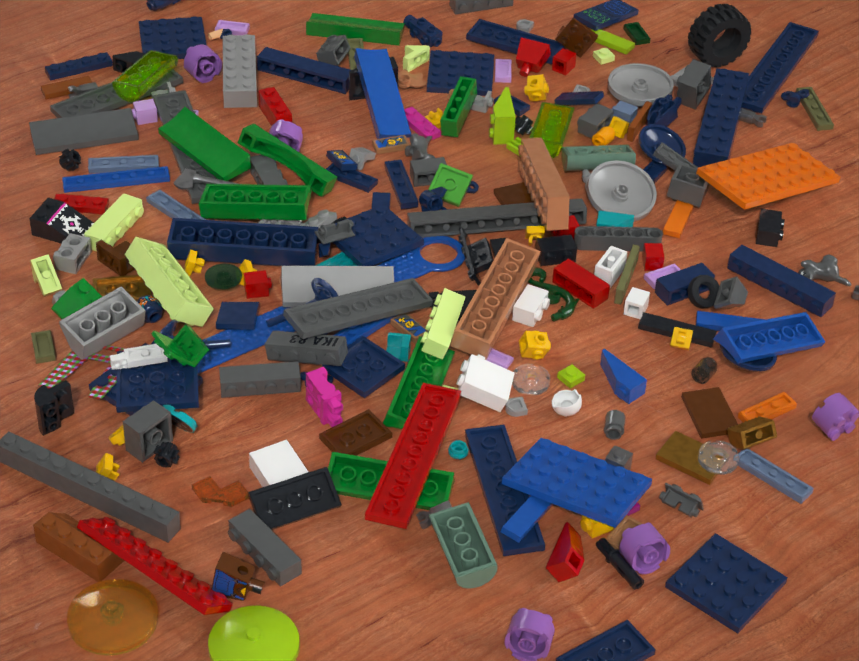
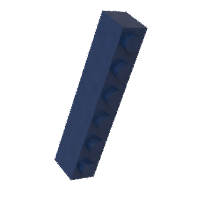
[257,47,351,94]
[727,245,836,317]

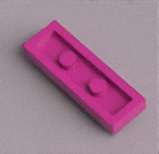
[404,107,441,141]

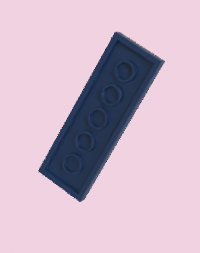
[466,19,566,64]

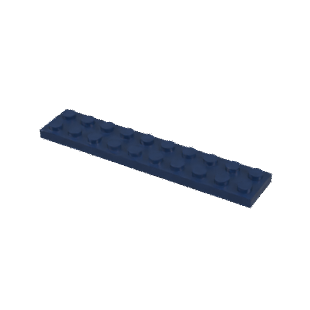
[742,22,819,114]

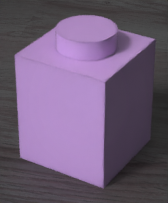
[131,99,158,125]

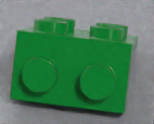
[151,324,209,368]

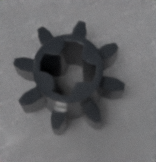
[515,115,534,135]
[59,149,81,171]
[153,442,180,467]

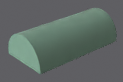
[562,145,636,171]
[428,502,498,588]

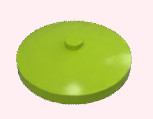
[208,605,300,661]

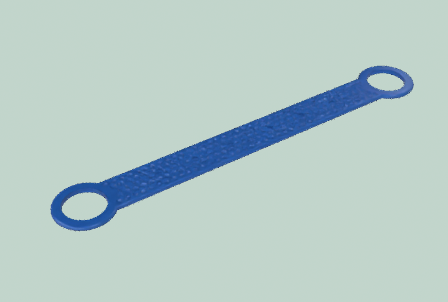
[198,236,466,374]

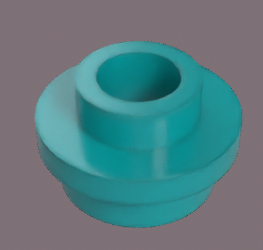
[448,440,469,459]

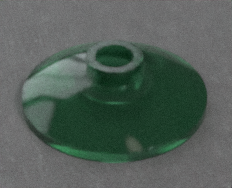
[205,263,242,290]

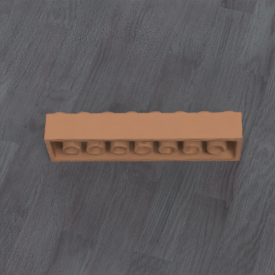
[518,138,570,231]
[450,238,541,360]

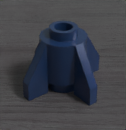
[419,186,448,212]

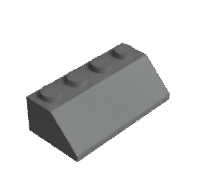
[59,286,146,360]

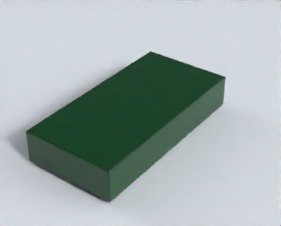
[623,22,651,45]

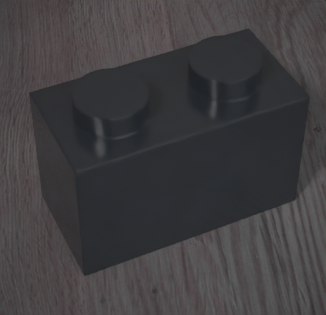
[756,208,785,247]
[535,235,577,266]

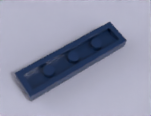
[45,52,113,81]
[384,160,418,209]

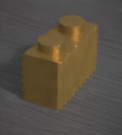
[727,416,777,450]

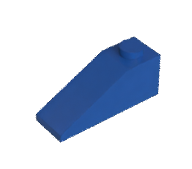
[600,349,647,404]

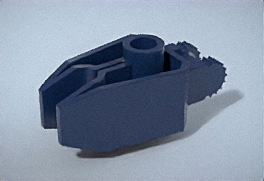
[647,94,682,127]

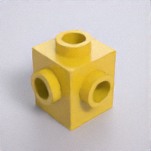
[524,74,549,102]
[519,331,551,360]

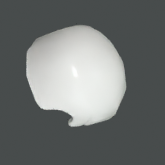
[552,389,582,417]

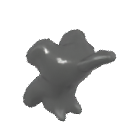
[405,133,435,160]
[798,254,851,287]

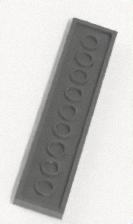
[152,90,217,204]

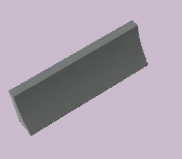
[29,108,139,155]

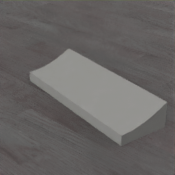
[280,266,394,307]

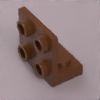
[555,18,598,58]
[96,239,135,276]

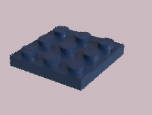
[322,336,405,398]

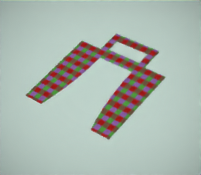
[38,345,124,400]

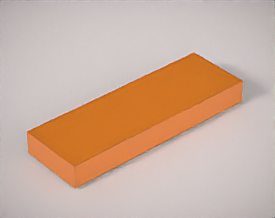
[663,200,694,239]
[738,392,797,423]

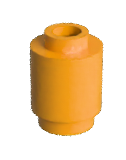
[592,126,615,146]

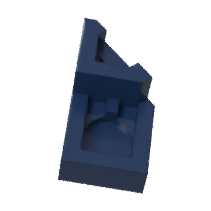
[318,242,330,258]

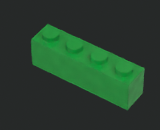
[440,76,477,137]

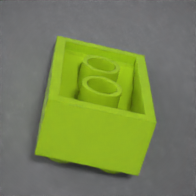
[489,87,516,145]

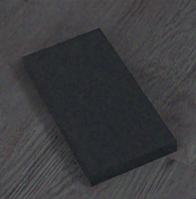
[248,467,342,530]

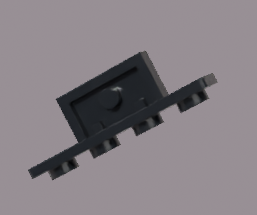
[458,227,494,286]

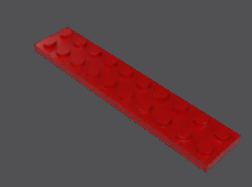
[365,383,462,529]

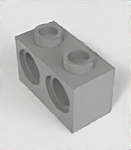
[53,233,92,274]

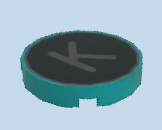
[163,405,198,433]

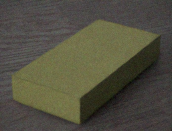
[31,330,56,364]

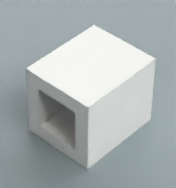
[624,287,650,319]

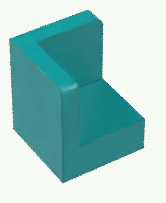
[386,332,411,362]

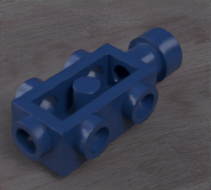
[403,15,443,47]

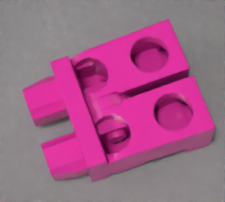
[306,367,343,427]

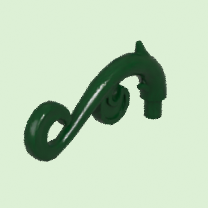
[528,267,579,322]

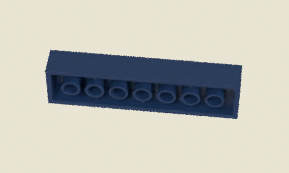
[693,68,749,167]
[167,218,319,266]

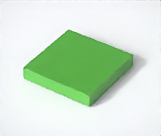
[428,163,473,207]

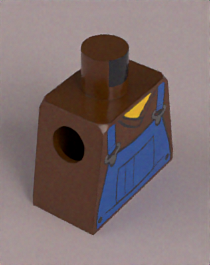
[211,552,265,601]

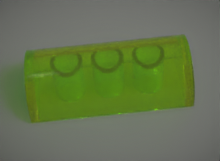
[112,50,178,102]
[529,102,575,158]

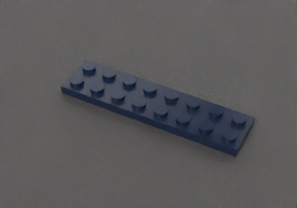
[465,424,545,556]

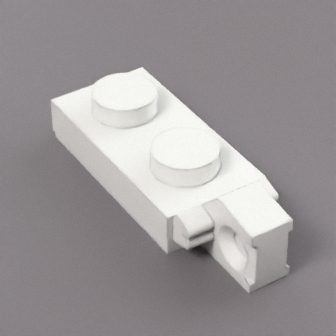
[110,344,168,370]

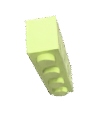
[84,193,144,251]
[421,288,465,360]

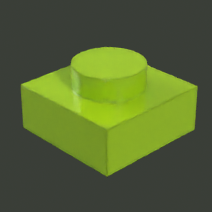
[557,364,585,389]

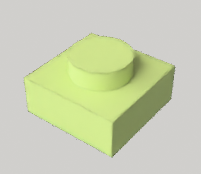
[593,48,615,65]

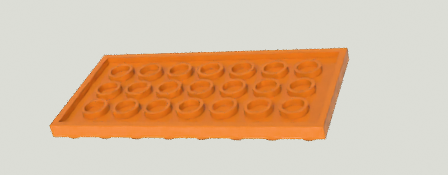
[696,143,841,210]

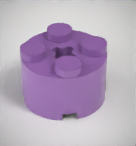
[184,44,222,83]
[269,119,303,152]
[812,393,859,441]
[619,522,670,574]
[505,608,555,661]

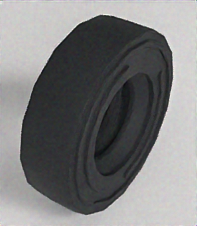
[687,275,719,308]

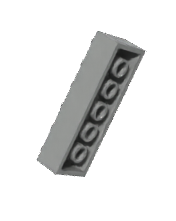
[223,34,257,108]

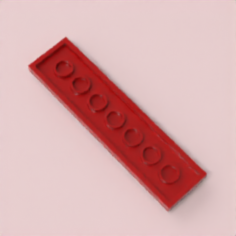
[77,517,233,615]

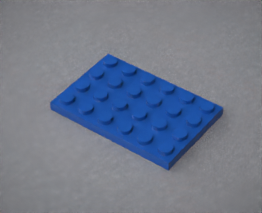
[502,438,652,528]

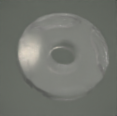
[512,364,550,395]
[698,440,740,475]

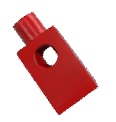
[516,37,551,77]

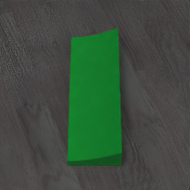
[306,13,405,46]
[158,107,251,181]
[199,184,312,220]
[383,336,455,429]
[328,452,455,510]

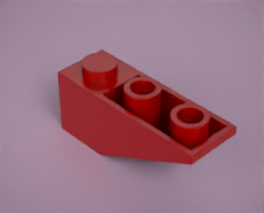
[546,522,585,582]

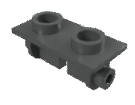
[314,219,355,244]
[659,483,704,517]

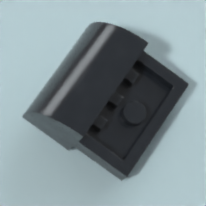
[34,380,74,436]

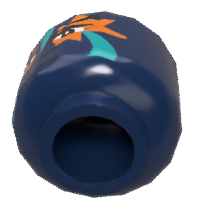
[137,295,163,323]

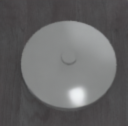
[608,63,674,106]
[587,160,657,222]

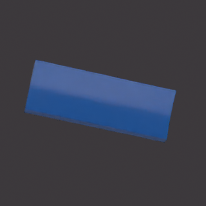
[354,48,411,139]
[713,312,825,364]

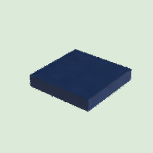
[216,302,260,330]

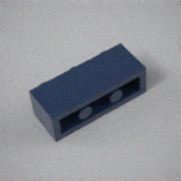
[655,263,715,306]

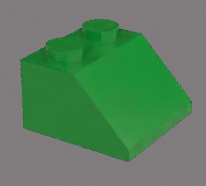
[51,278,102,319]

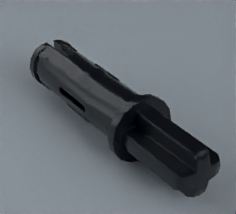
[596,538,644,590]

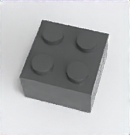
[676,59,711,110]
[667,163,710,207]
[123,400,173,463]

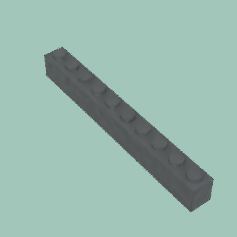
[407,198,587,238]
[0,431,181,543]

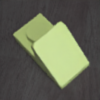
[403,45,430,72]
[30,254,62,296]

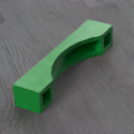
[237,124,337,197]

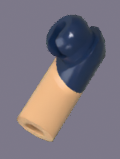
[208,29,232,40]

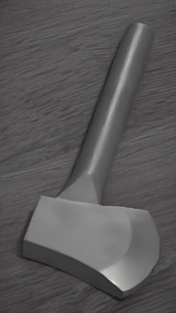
[174,168,238,190]

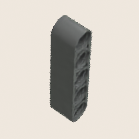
[574,226,663,252]

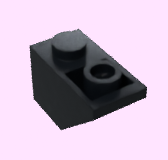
[112,51,152,75]

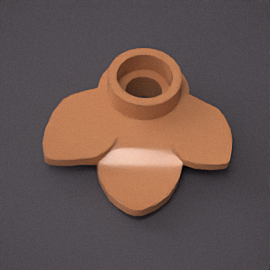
[398,69,427,89]

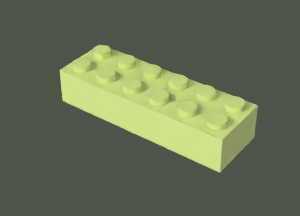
[125,237,214,327]

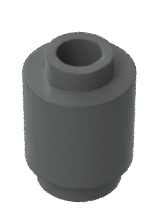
[604,410,626,440]

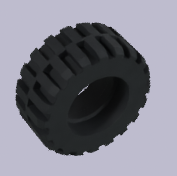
[688,4,751,67]

